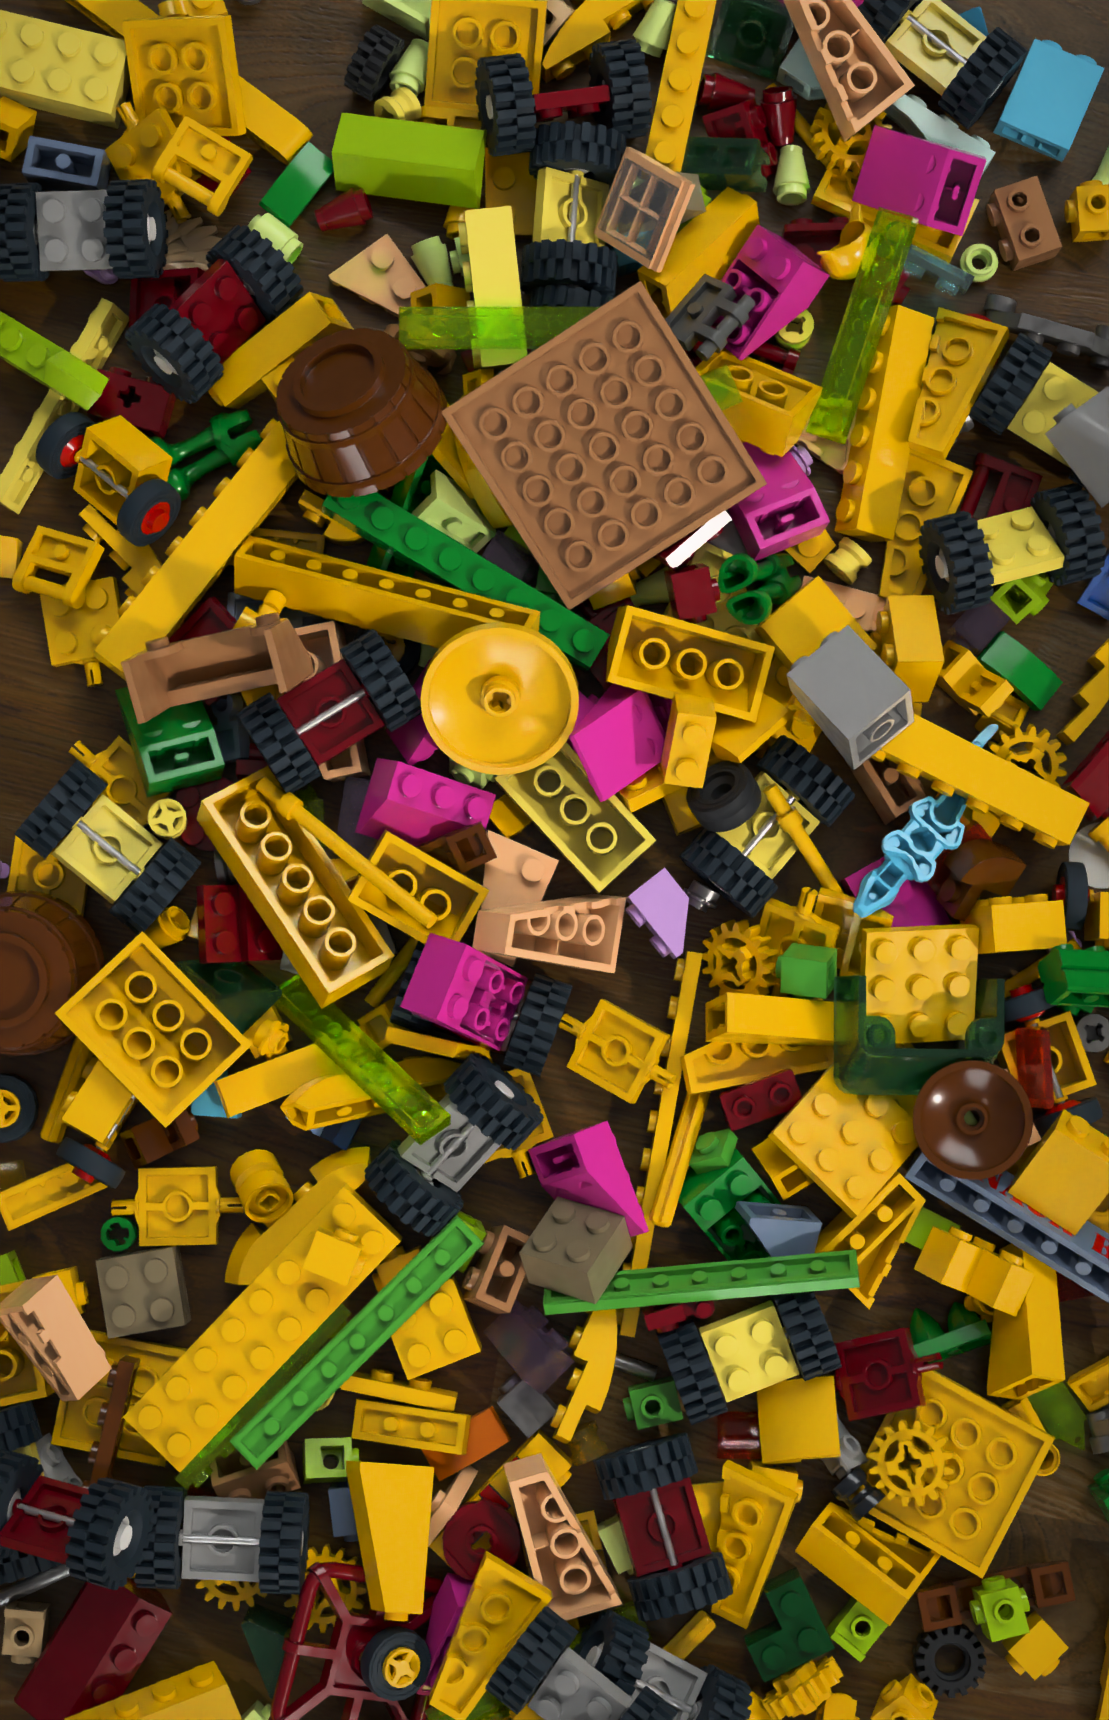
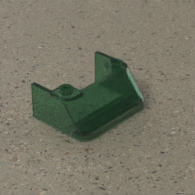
[834,976,1005,1095]

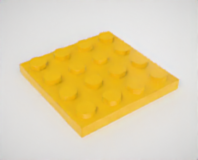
[848,1370,1056,1579]

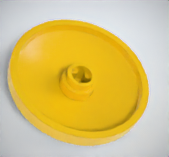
[421,622,579,775]

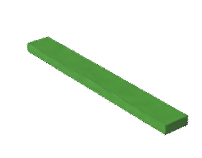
[229,1215,484,1470]
[543,1250,860,1315]

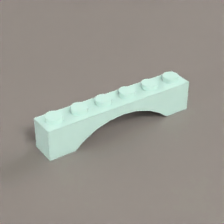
[777,38,996,177]

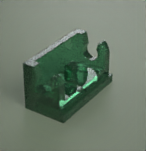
[681,136,770,193]

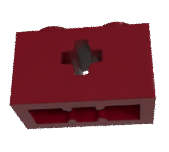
[85,367,176,440]

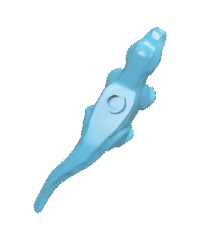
[853,724,999,918]

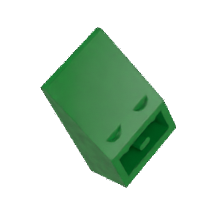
[115,687,225,797]
[678,1148,781,1261]

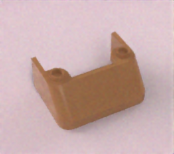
[121,612,314,724]

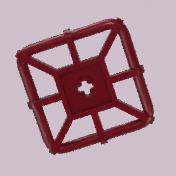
[268,1562,443,1720]

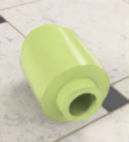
[248,213,303,264]

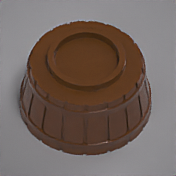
[276,328,447,497]
[0,890,105,1056]

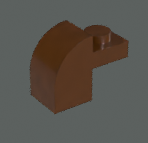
[935,839,1027,921]
[119,1108,200,1169]

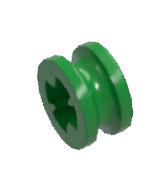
[101,1216,138,1251]

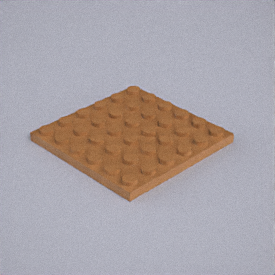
[442,281,767,610]

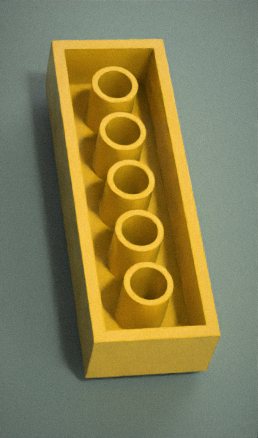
[196,766,394,1009]

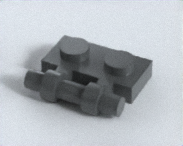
[665,274,756,361]

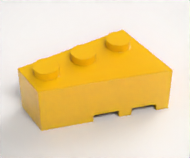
[814,1171,926,1310]
[795,1502,941,1626]

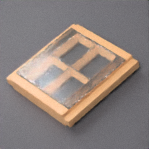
[594,146,695,273]

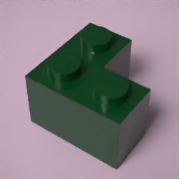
[744,1567,835,1683]

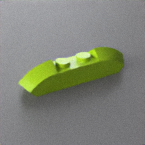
[0,311,109,411]

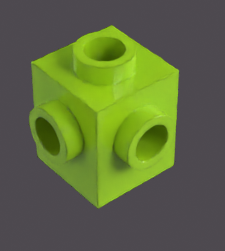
[990,572,1053,624]
[969,1575,1030,1642]

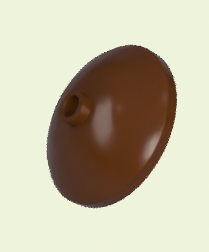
[913,1060,1033,1180]

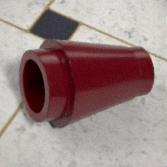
[697,72,755,110]
[760,86,797,146]
[315,188,374,232]

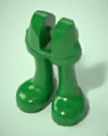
[149,409,263,502]
[718,553,802,625]

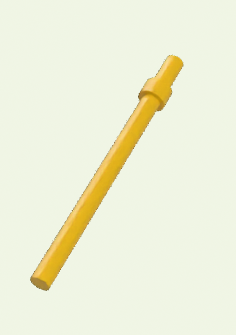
[256,777,438,929]
[763,783,844,894]

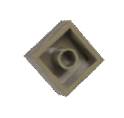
[519,1196,633,1304]
[96,1245,191,1339]

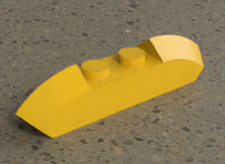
[280,1056,462,1131]
[225,1147,371,1285]

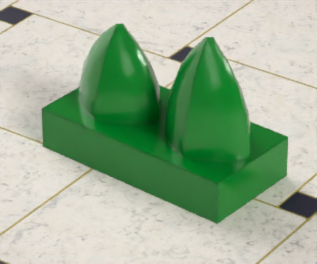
[910,1302,991,1364]

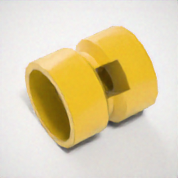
[230,1149,293,1223]

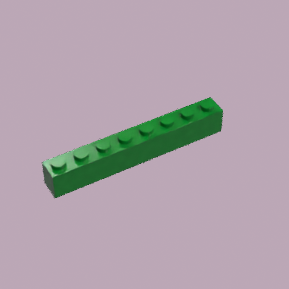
[322,492,610,672]

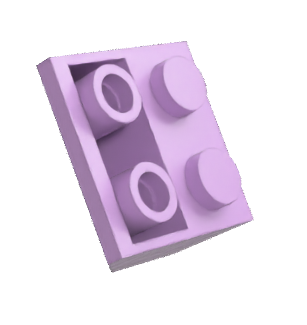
[625,867,689,959]

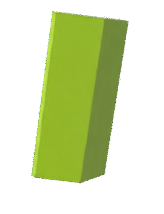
[332,113,487,209]

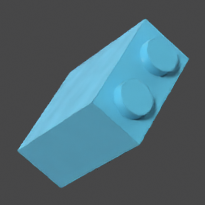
[993,39,1104,162]

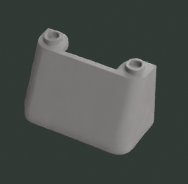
[1045,386,1109,508]

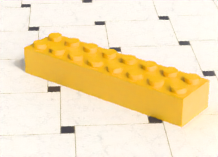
[123,1183,403,1472]

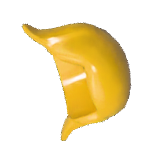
[817,204,878,280]

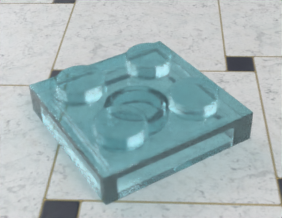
[897,241,975,297]

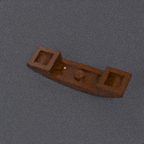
[345,821,497,915]
[915,1560,1076,1632]

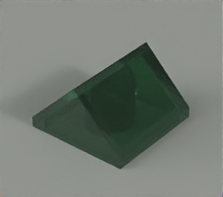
[706,0,795,81]
[175,959,283,1035]
[241,1604,293,1699]

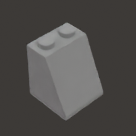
[787,625,914,770]

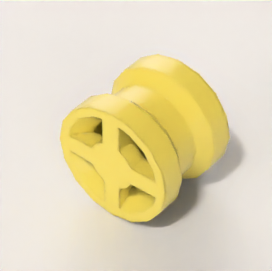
[374,87,422,121]
[774,309,814,350]
[823,537,872,585]
[148,798,187,840]

